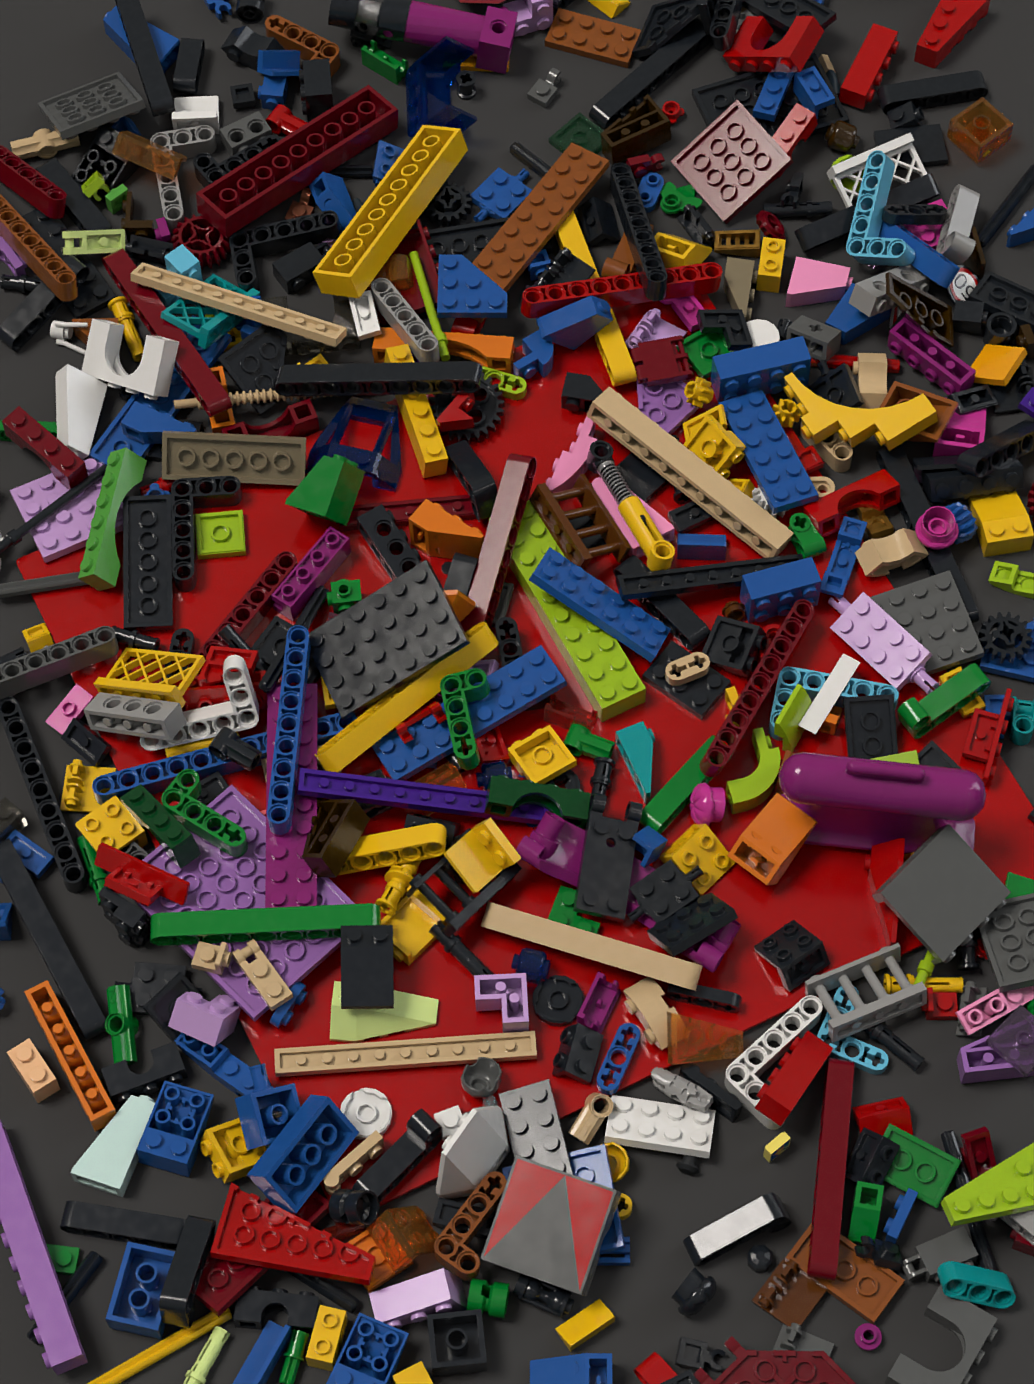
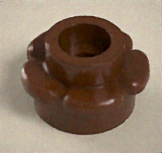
[722,601,745,621]

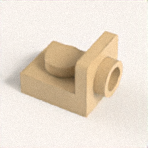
[191,941,232,975]

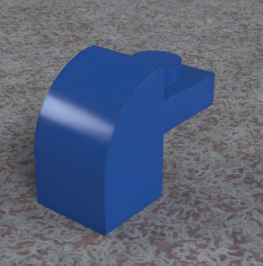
[513,329,553,379]

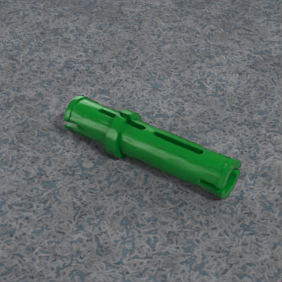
[77,835,110,906]

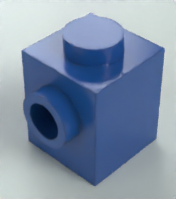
[258,74,288,110]

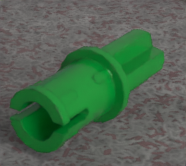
[279,1329,309,1384]

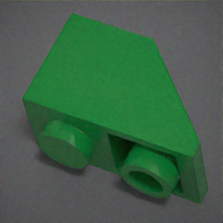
[848,1181,884,1244]

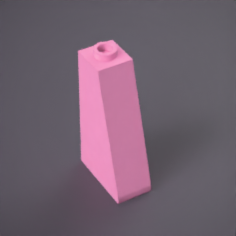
[591,477,675,558]

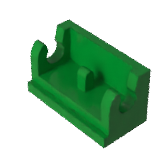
[361,40,410,85]

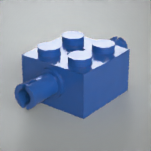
[234,1063,300,1150]

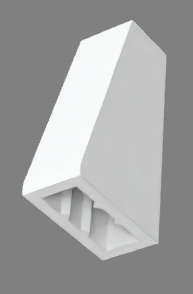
[55,364,107,460]

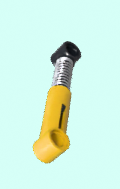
[586,440,675,571]

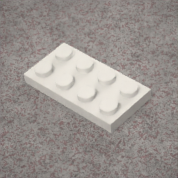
[604,1095,716,1158]

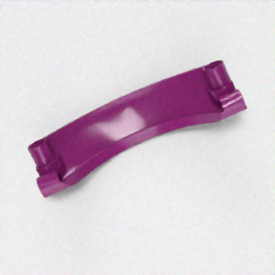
[516,811,741,973]

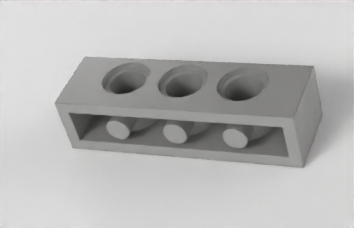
[849,264,930,317]
[83,692,187,741]

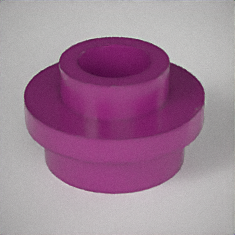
[854,1323,882,1351]

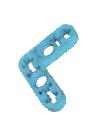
[817,986,889,1075]

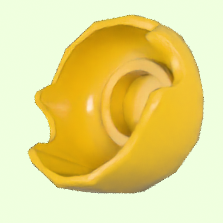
[601,1142,630,1183]

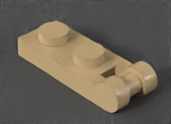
[232,939,293,1011]
[323,1130,384,1195]

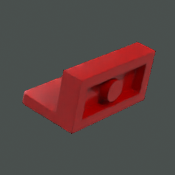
[852,1096,913,1136]

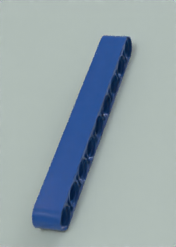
[267,625,311,835]

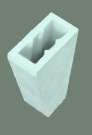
[70,1095,155,1197]

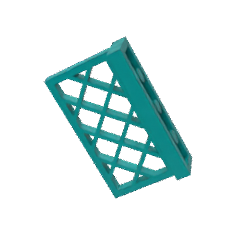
[160,274,260,349]

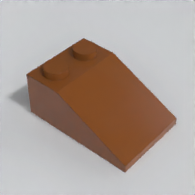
[879,381,959,443]

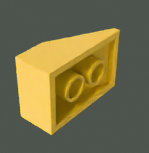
[968,490,1034,557]

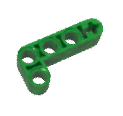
[897,663,992,739]
[440,668,490,770]
[161,769,248,857]

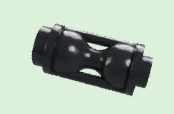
[513,1274,575,1318]

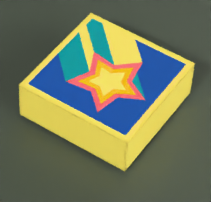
[763,1131,791,1163]

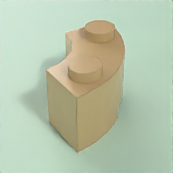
[852,353,887,409]
[855,528,929,577]
[623,977,688,1050]

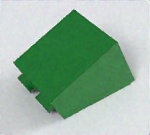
[285,454,365,526]

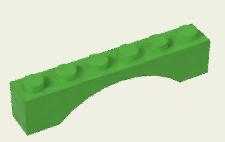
[78,447,147,591]

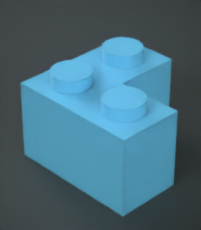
[152,244,203,308]

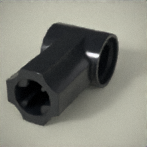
[208,727,262,771]

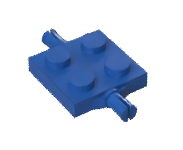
[470,167,532,222]

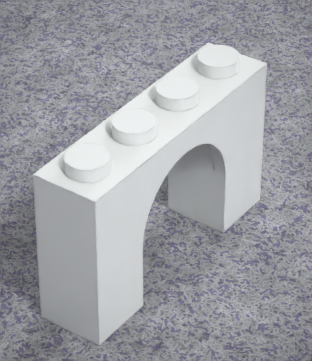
[82,319,179,400]

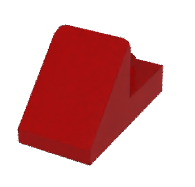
[436,393,475,432]

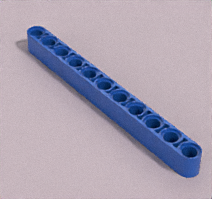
[92,713,357,805]

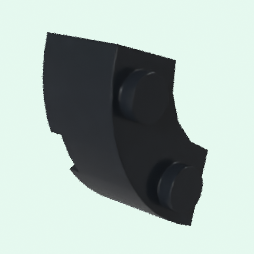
[221,26,285,71]

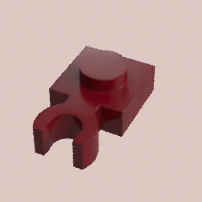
[626,153,665,178]

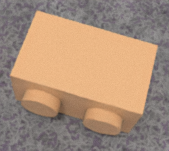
[7,1038,60,1103]

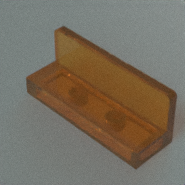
[112,131,188,180]

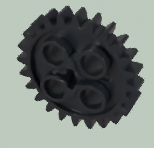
[429,372,505,444]

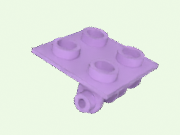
[625,308,687,350]

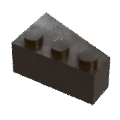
[601,94,671,165]
[302,799,370,878]

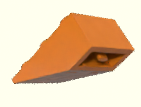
[408,499,484,559]
[727,793,818,885]

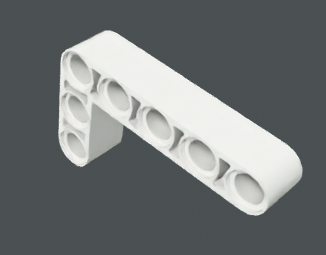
[140,655,259,751]
[724,995,823,1130]

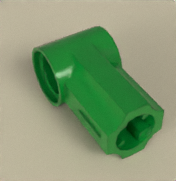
[563,724,615,759]

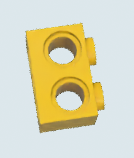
[756,237,786,293]
[306,1305,348,1371]

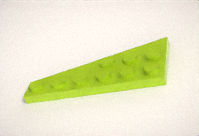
[941,1143,1034,1227]

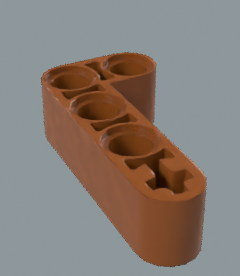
[265,15,341,78]
[601,224,654,277]
[434,1171,507,1281]

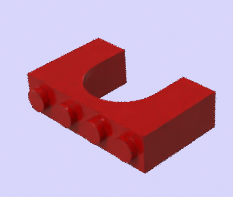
[723,16,824,73]

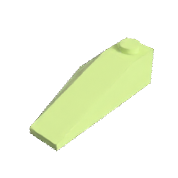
[330,981,439,1043]

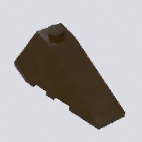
[885,272,954,348]

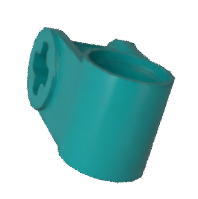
[1009,696,1034,746]

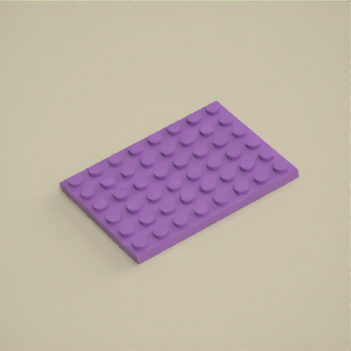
[132,785,355,1022]

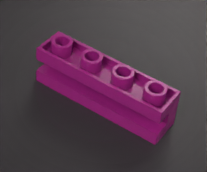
[271,526,351,621]

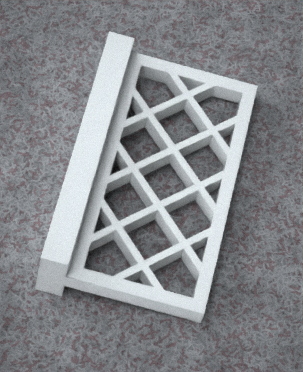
[827,132,927,208]

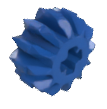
[945,502,978,544]

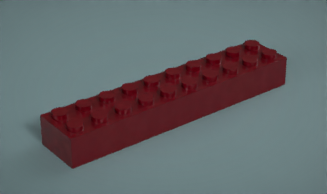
[196,85,398,238]

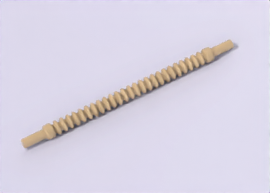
[173,388,332,410]

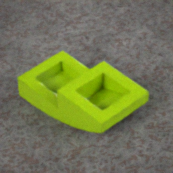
[988,561,1034,599]

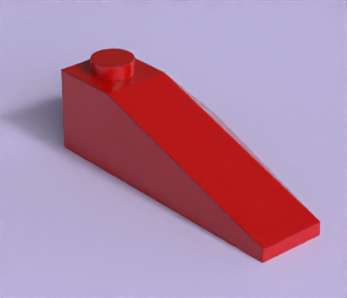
[864,838,905,946]

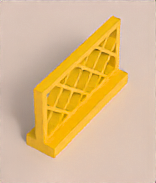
[94,647,206,708]

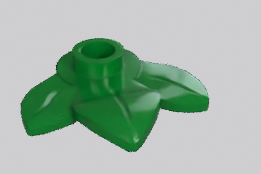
[660,182,703,214]

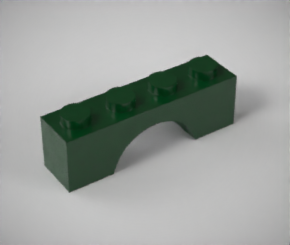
[484,775,591,829]
[120,784,201,869]

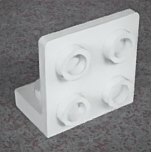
[172,96,219,134]

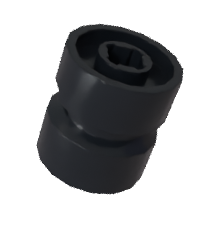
[235,0,265,24]
[329,1189,380,1225]

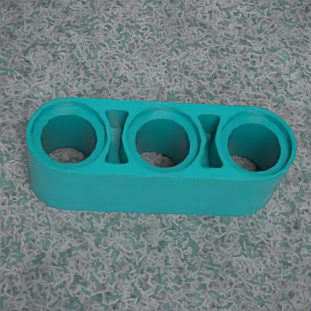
[937,1261,1016,1309]

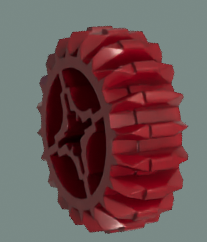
[171,214,231,270]

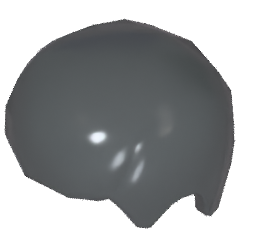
[461,1057,502,1098]

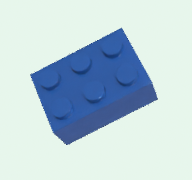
[740,557,822,623]
[105,1241,175,1339]

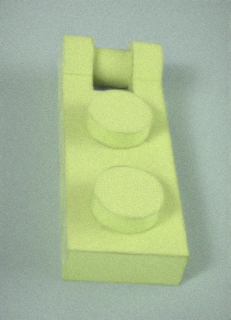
[62,229,126,255]

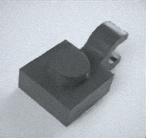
[527,68,561,109]

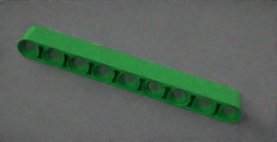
[150,903,381,946]

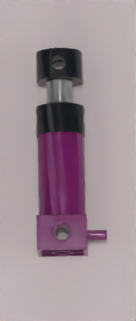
[328,0,518,74]

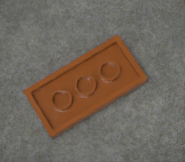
[545,8,641,68]
[785,1224,905,1324]

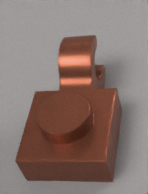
[284,187,315,220]

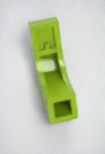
[726,727,781,814]

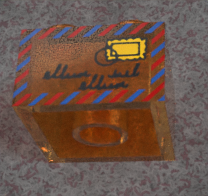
[947,97,1014,164]

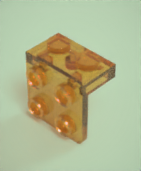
[366,1206,444,1273]

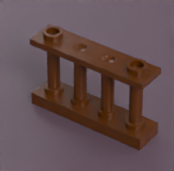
[529,474,631,571]

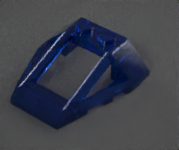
[305,396,402,492]

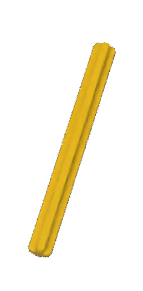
[87,1308,232,1384]

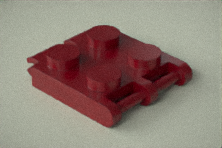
[631,335,694,387]

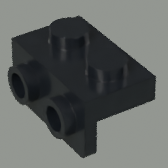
[552,1023,604,1085]

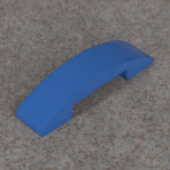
[820,516,867,598]

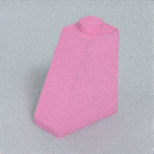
[785,256,853,307]

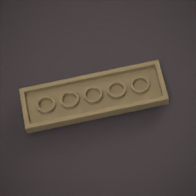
[162,431,306,486]

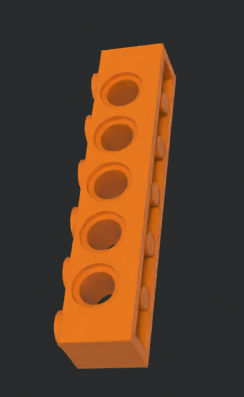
[24,980,116,1132]

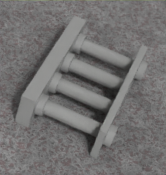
[805,943,927,1043]

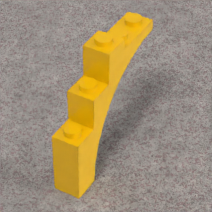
[783,372,938,451]

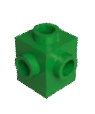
[327,579,362,615]

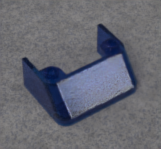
[406,36,477,138]

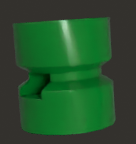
[467,1278,510,1319]

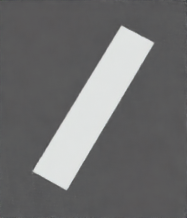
[798,653,861,734]

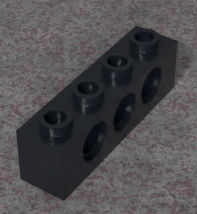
[357,504,421,581]

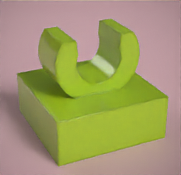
[81,171,110,201]

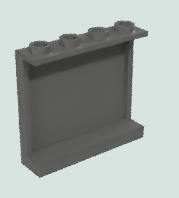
[872,824,1011,964]

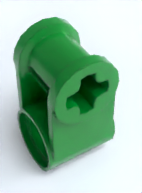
[788,513,827,559]

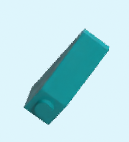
[615,721,655,804]

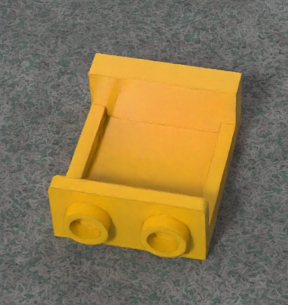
[381,886,447,966]

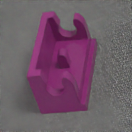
[577,972,621,1034]

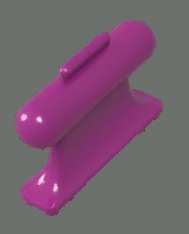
[779,752,986,854]

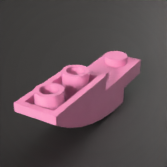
[546,416,597,493]
[955,986,1034,1035]

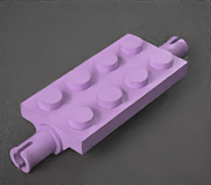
[828,592,939,695]

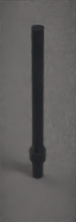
[0,464,107,553]

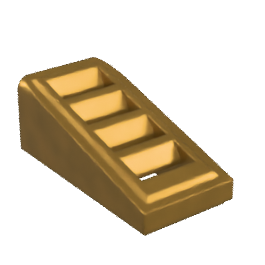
[714,230,761,257]

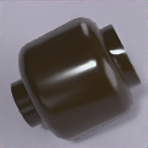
[825,120,860,153]

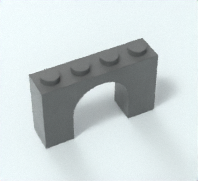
[885,1285,998,1384]

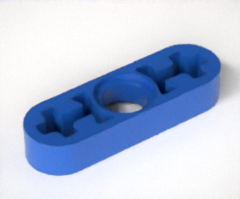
[596,1023,640,1095]

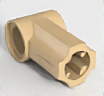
[568,1092,613,1145]

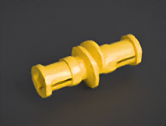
[375,860,422,915]

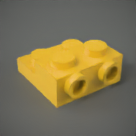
[683,415,746,479]
[507,725,577,784]
[200,1118,268,1184]

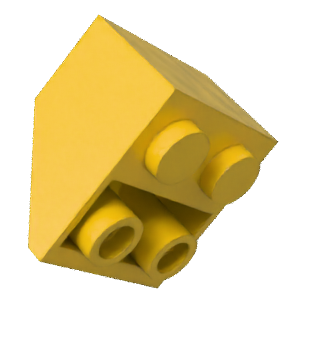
[654,232,712,268]

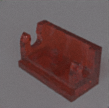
[544,694,599,733]

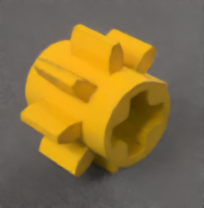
[684,377,714,408]
[772,399,801,428]

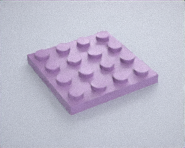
[10,458,123,563]

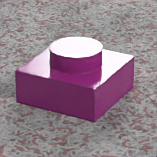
[153,217,171,243]

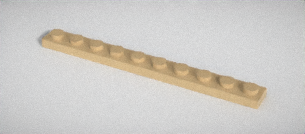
[131,262,347,347]
[274,1031,537,1077]

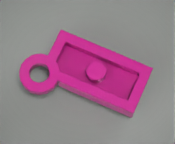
[660,295,705,332]

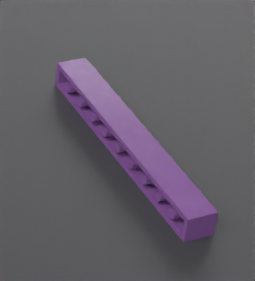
[0,1120,88,1375]

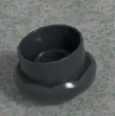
[671,1267,717,1316]

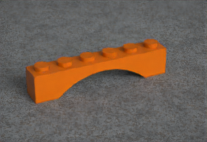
[372,327,516,374]

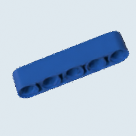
[879,220,960,289]

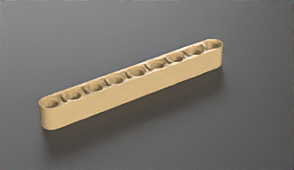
[481,902,703,991]

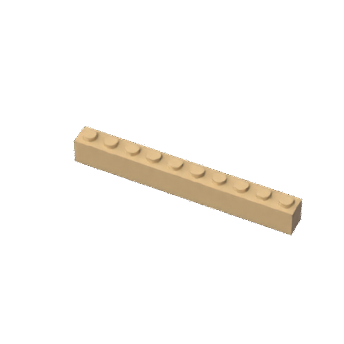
[587,387,794,558]

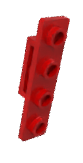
[962,688,1014,786]
[94,842,190,906]

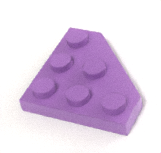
[636,378,704,435]

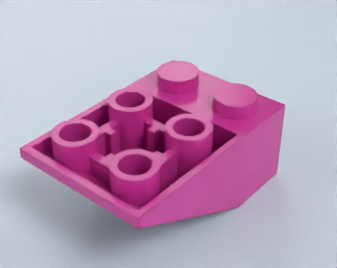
[932,408,987,457]

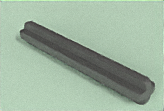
[0,571,88,598]

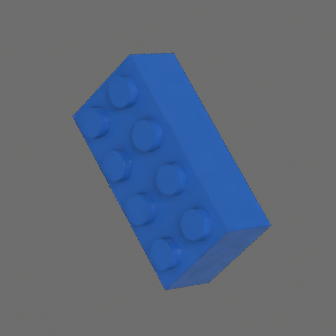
[710,336,811,403]
[247,1095,359,1213]

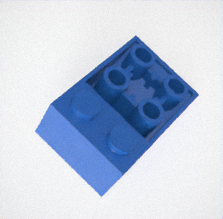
[137,1080,214,1177]
[326,1312,409,1384]
[530,1353,612,1384]

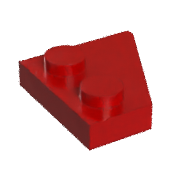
[197,646,259,687]

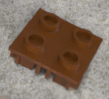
[752,1259,827,1327]

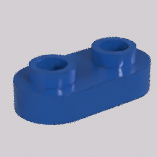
[638,173,664,213]
[269,982,308,1028]

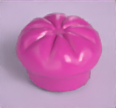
[915,506,959,550]
[689,782,726,826]

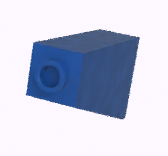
[103,6,180,73]

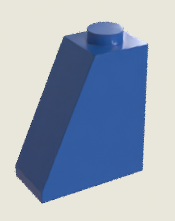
[825,283,892,345]
[537,295,613,350]

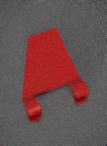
[395,698,447,744]

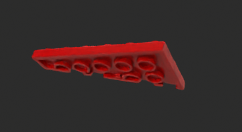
[210,1182,376,1286]

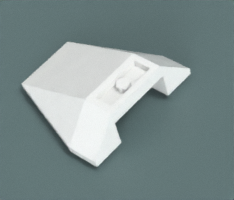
[436,1105,510,1200]

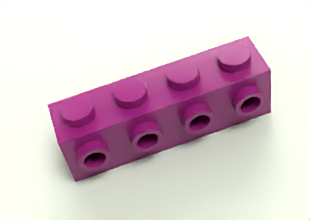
[887,317,976,395]

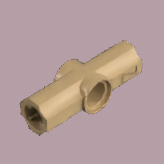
[10,128,80,159]

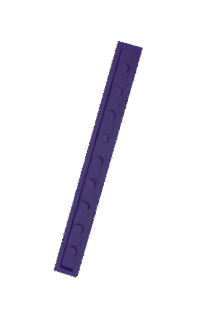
[297,768,549,824]

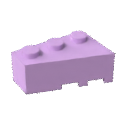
[369,1268,467,1329]

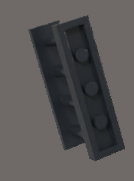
[406,828,522,938]

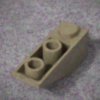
[723,257,758,321]

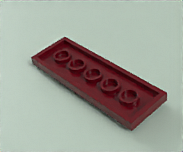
[195,1190,329,1317]

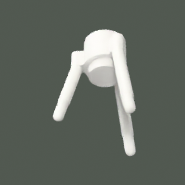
[50,320,88,355]

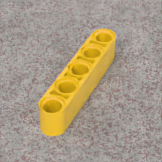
[338,823,447,875]

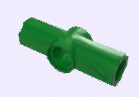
[105,984,139,1066]

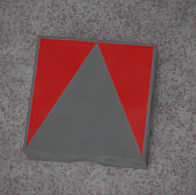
[480,1155,622,1296]

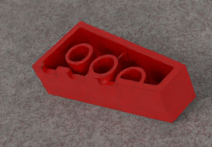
[914,0,990,69]

